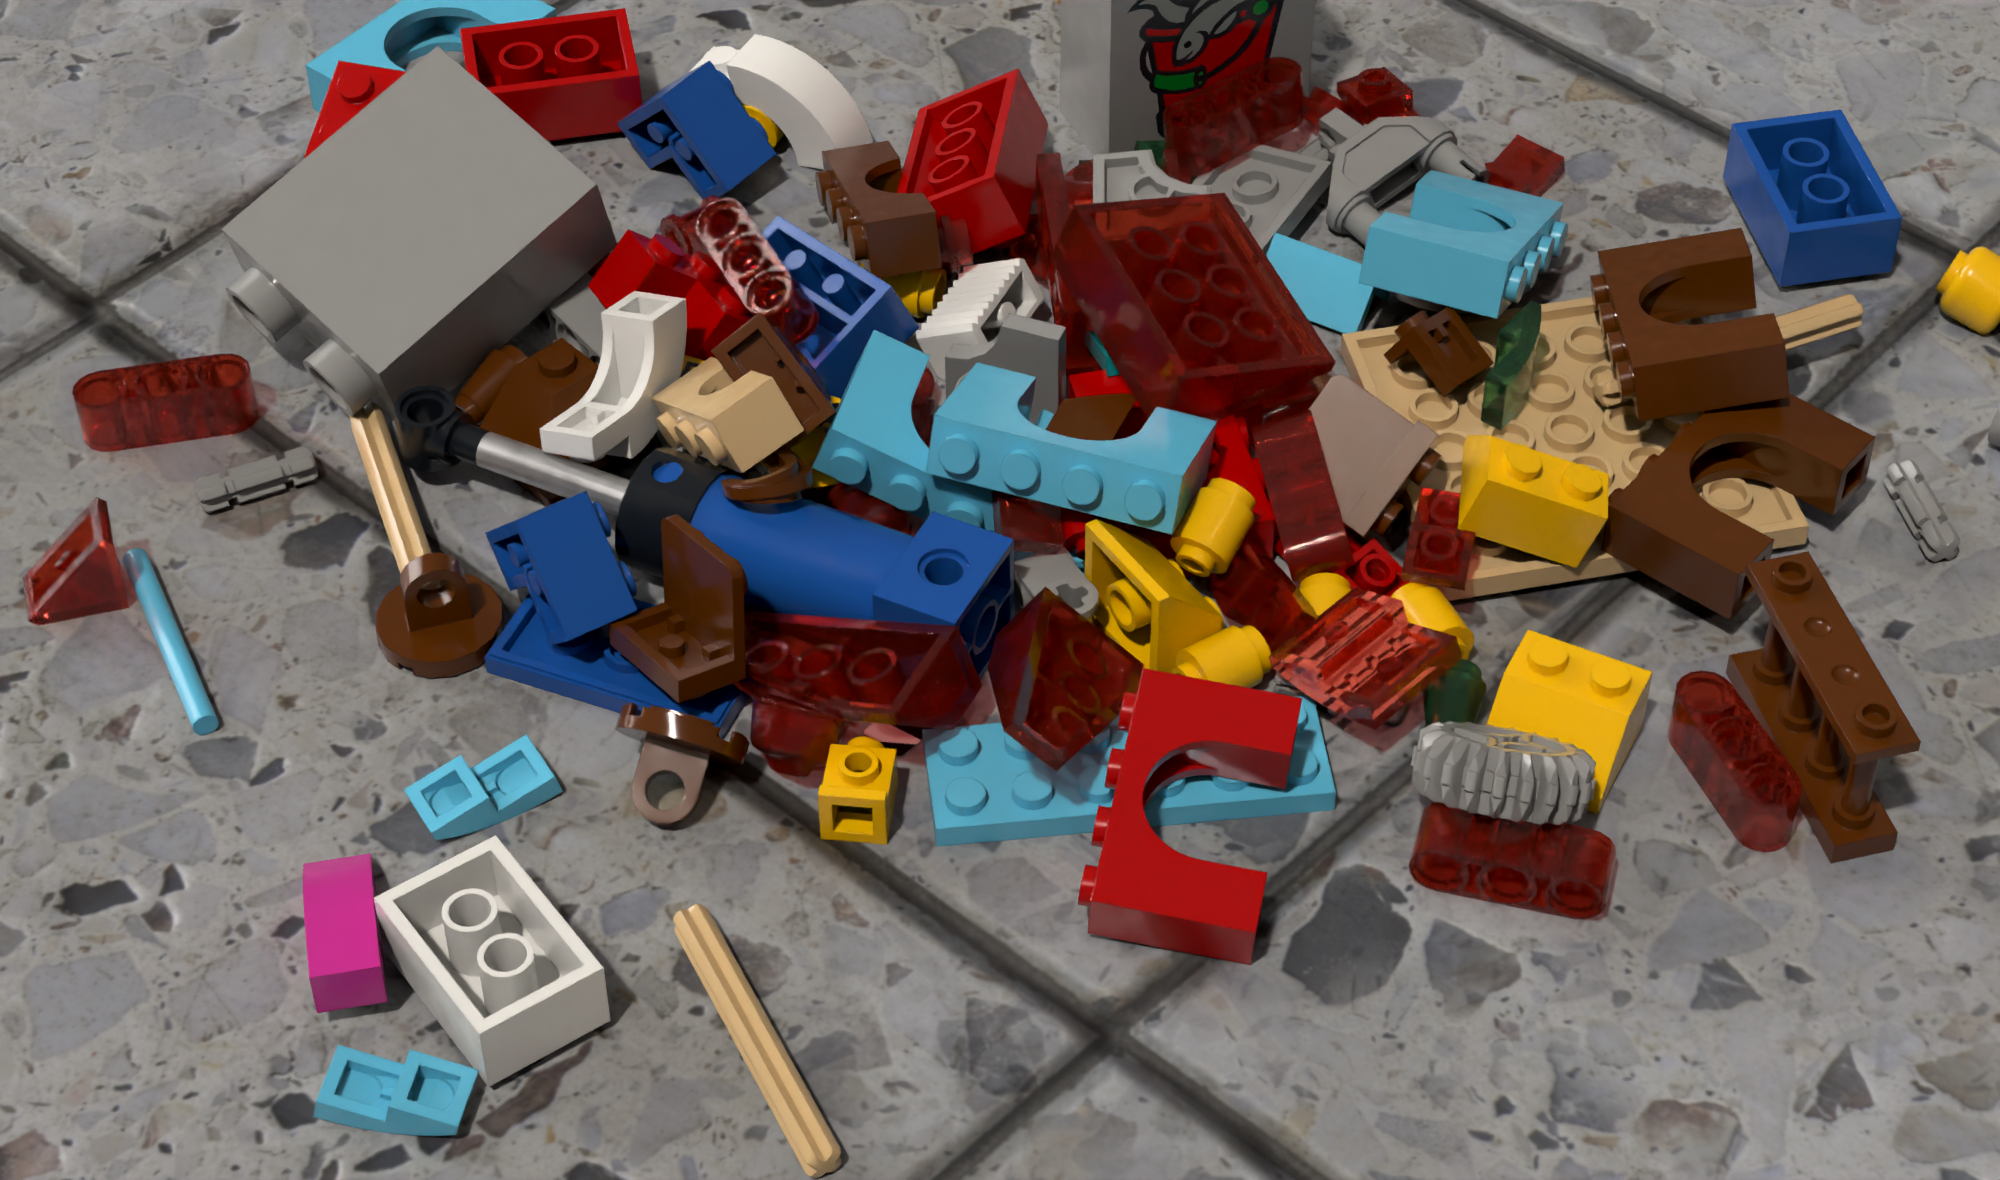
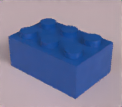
[1723,109,1902,287]

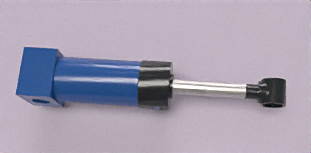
[393,386,1015,714]

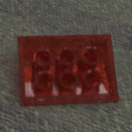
[1050,193,1336,422]

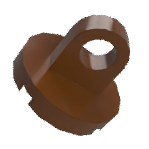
[376,552,504,678]
[615,702,750,826]

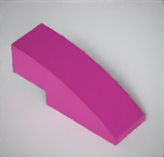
[303,853,388,1013]

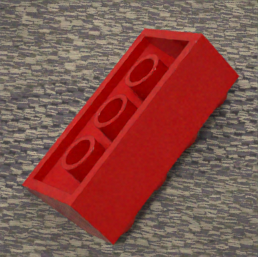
[896,68,1048,254]

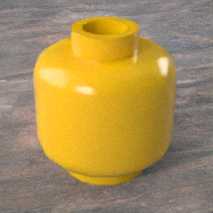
[1935,246,2000,335]

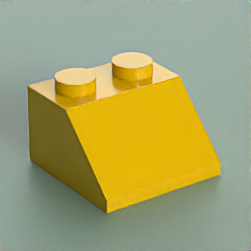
[1458,435,1609,568]
[1084,519,1224,675]
[1486,630,1652,814]

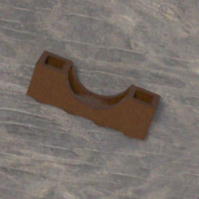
[815,141,942,278]

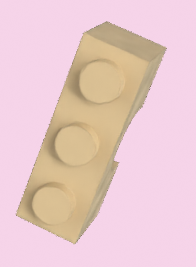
[651,357,804,473]

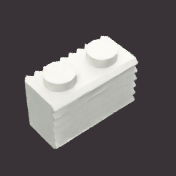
[916,258,1045,381]

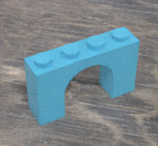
[305,0,557,112]
[1358,170,1568,319]
[812,330,1062,561]
[926,362,1217,535]

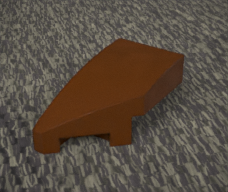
[1045,393,1137,441]

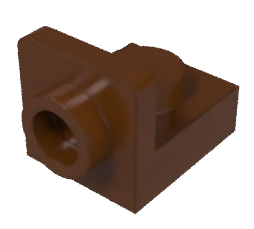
[1384,306,1494,397]

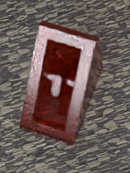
[22,497,129,626]

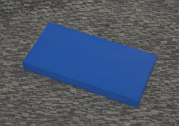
[485,594,775,739]

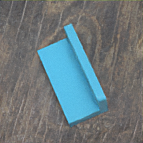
[1251,232,1390,334]

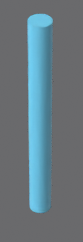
[122,548,219,735]

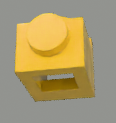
[818,736,898,845]

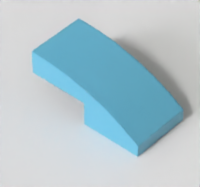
[404,734,563,841]
[313,1045,478,1136]

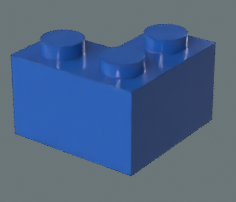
[617,60,776,203]
[485,491,637,645]

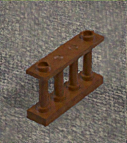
[1726,551,1921,864]

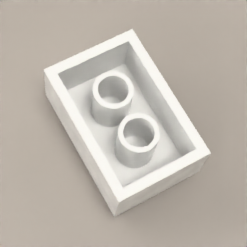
[374,835,611,1087]

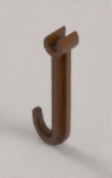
[721,446,813,504]

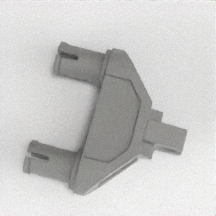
[1318,107,1490,246]

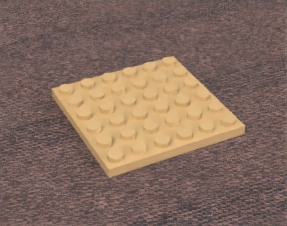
[1341,297,1809,601]

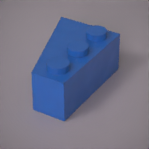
[739,215,919,399]

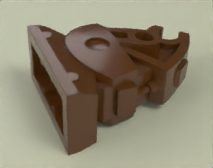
[711,312,837,450]

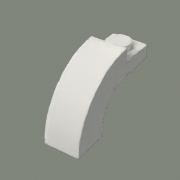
[690,34,873,170]
[539,291,687,463]

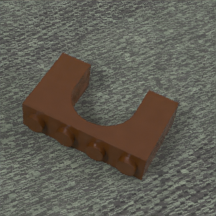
[1590,228,1790,421]
[1601,393,1876,620]

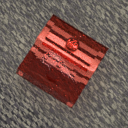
[1268,587,1462,730]

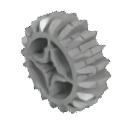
[1411,721,1596,825]

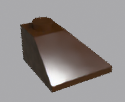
[479,338,645,507]

